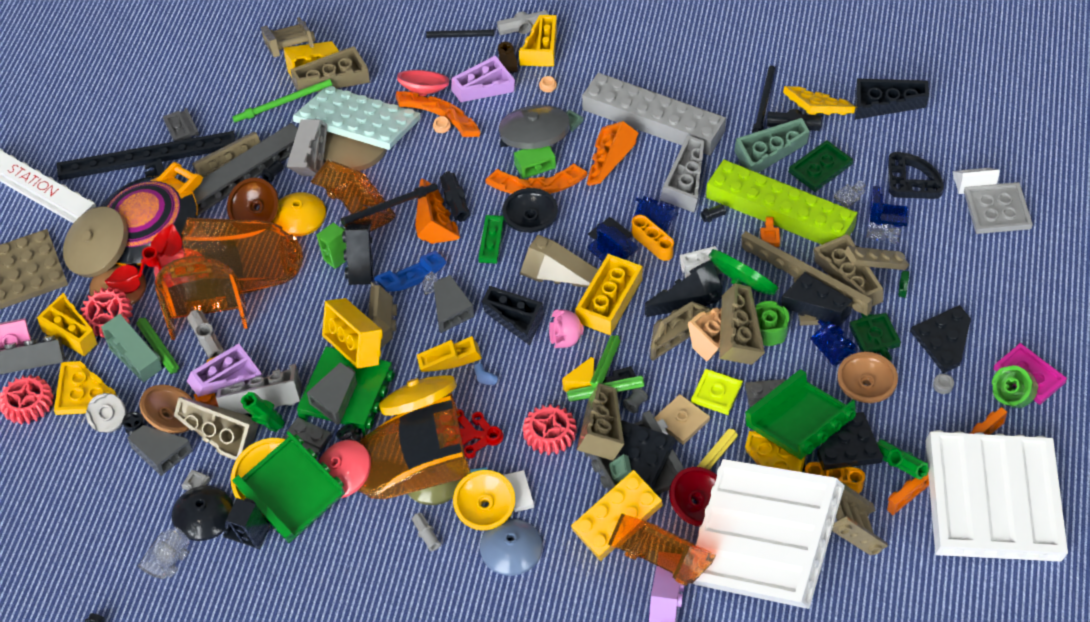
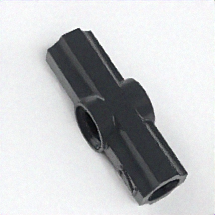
[767,109,822,131]
[440,171,470,222]

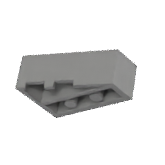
[286,119,327,177]

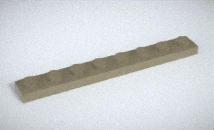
[741,231,872,316]

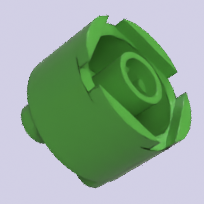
[755,301,789,346]
[992,366,1038,408]

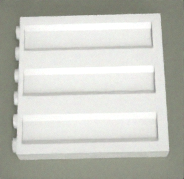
[925,430,1068,561]
[686,459,845,609]

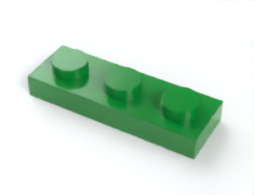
[478,215,504,264]

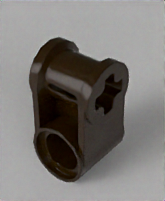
[498,42,518,73]

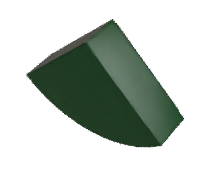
[898,271,910,298]

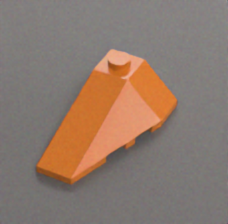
[587,121,639,186]
[415,178,460,244]

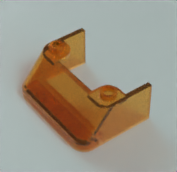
[311,159,396,232]
[608,513,716,586]

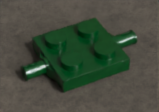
[849,312,901,361]

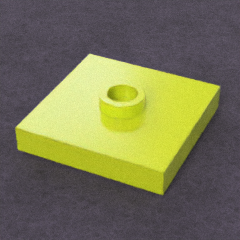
[691,369,743,415]

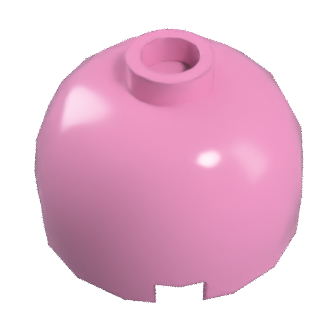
[549,309,584,348]

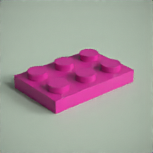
[994,343,1067,405]

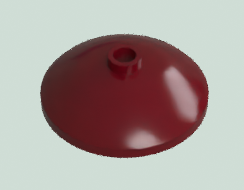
[669,467,717,527]

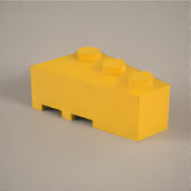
[519,15,557,66]
[283,41,339,78]
[37,293,97,357]

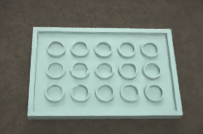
[293,86,421,150]

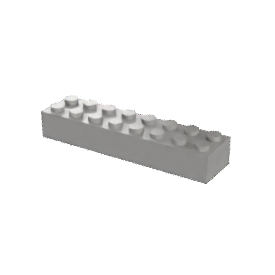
[582,73,726,156]

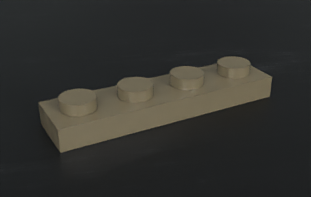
[192,132,260,178]
[844,246,909,270]

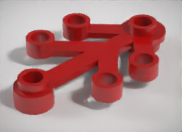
[434,409,504,459]

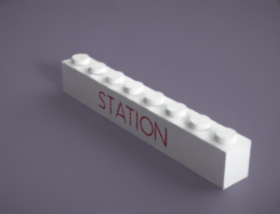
[0,149,96,223]

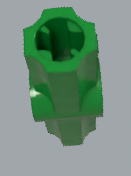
[241,392,285,432]
[877,439,929,479]

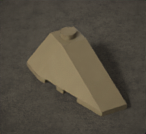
[520,235,598,288]
[174,397,259,460]

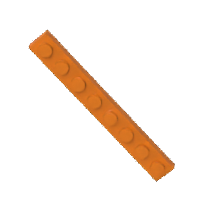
[887,407,1008,515]

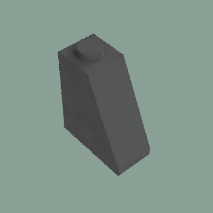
[434,275,474,333]
[307,362,357,425]
[127,425,192,476]

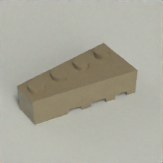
[814,234,883,307]

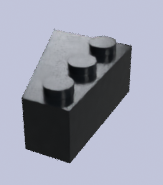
[342,219,373,285]
[781,272,853,326]
[482,286,545,346]
[223,498,270,550]

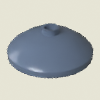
[480,519,543,576]

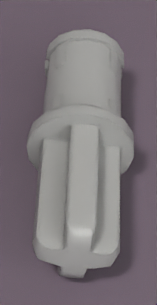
[412,513,441,551]

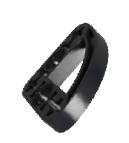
[888,152,944,199]

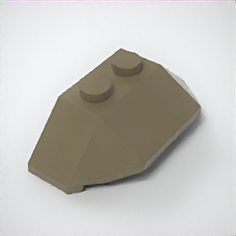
[368,282,397,348]
[650,302,712,361]

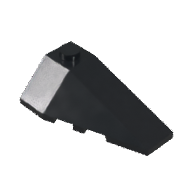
[645,260,722,317]

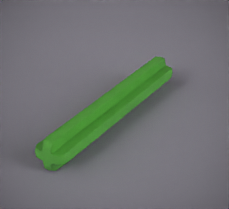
[136,317,179,374]
[590,335,620,389]
[567,376,645,402]

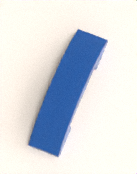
[374,250,447,291]

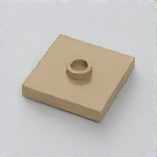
[654,394,710,445]

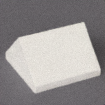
[953,168,999,194]

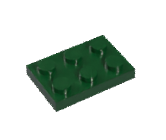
[788,140,853,192]

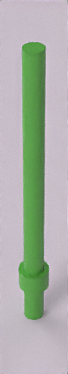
[232,79,332,123]

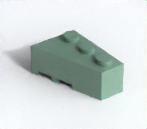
[101,314,162,383]

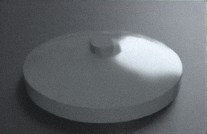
[499,105,570,149]

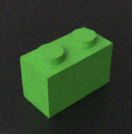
[514,146,556,179]
[316,222,346,269]

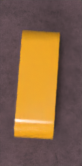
[632,215,674,261]
[804,462,865,494]

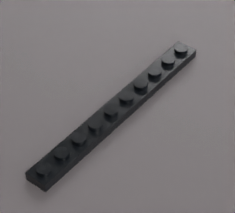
[57,131,236,181]

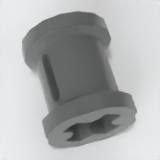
[623,388,648,414]

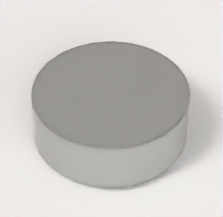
[933,374,954,394]

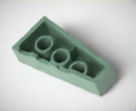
[734,118,810,173]

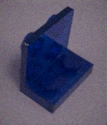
[870,186,908,227]

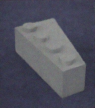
[660,135,704,213]
[216,363,302,414]

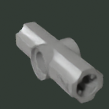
[497,10,548,35]
[187,309,224,359]

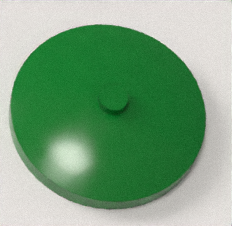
[708,249,779,296]

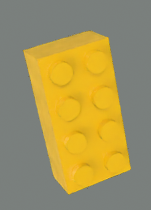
[575,254,643,336]
[322,298,383,368]
[571,470,663,561]

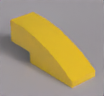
[417,336,482,372]

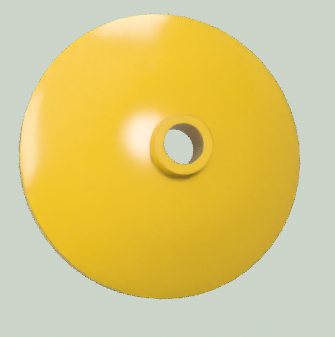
[272,192,326,236]
[453,470,515,530]

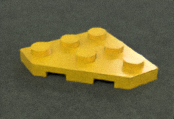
[783,86,856,115]
[54,361,117,415]
[745,431,806,472]

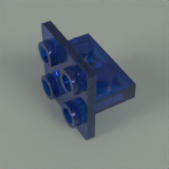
[633,196,679,232]
[587,223,638,262]
[810,319,858,367]

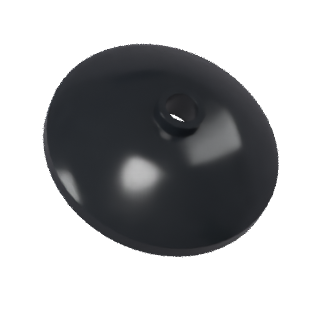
[502,188,558,233]
[172,486,233,541]

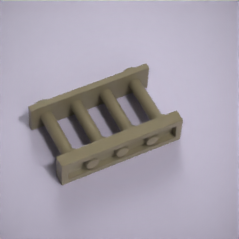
[260,17,315,57]
[832,476,888,555]

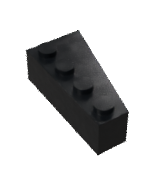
[855,78,929,120]

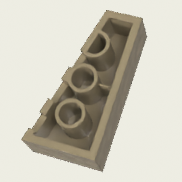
[290,46,370,92]
[719,283,765,365]
[577,383,624,460]

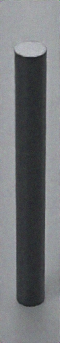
[426,29,494,38]

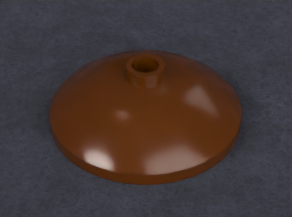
[227,178,279,232]

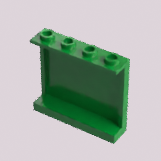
[297,346,395,436]
[745,369,856,460]
[232,431,345,543]

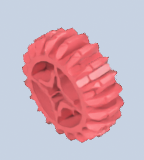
[80,287,133,338]
[0,374,54,425]
[523,404,577,455]

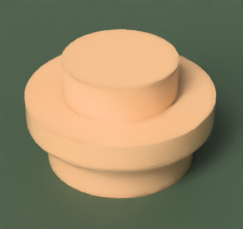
[539,76,557,92]
[433,116,451,133]

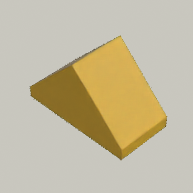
[562,357,594,392]

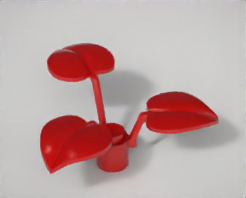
[105,224,189,298]

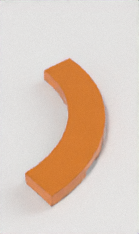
[396,91,480,137]
[485,163,587,194]

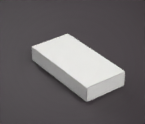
[504,470,534,512]

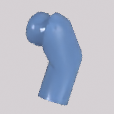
[474,363,498,385]

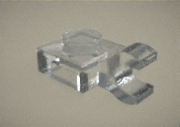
[834,180,866,208]
[866,221,901,244]

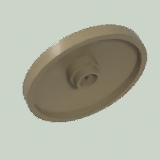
[323,131,387,172]
[63,207,128,278]

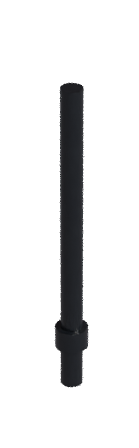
[752,65,775,133]
[341,183,438,225]

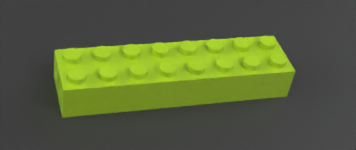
[706,159,858,245]

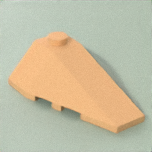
[688,308,721,361]

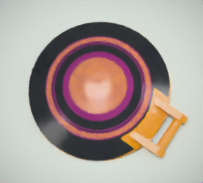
[101,162,203,266]

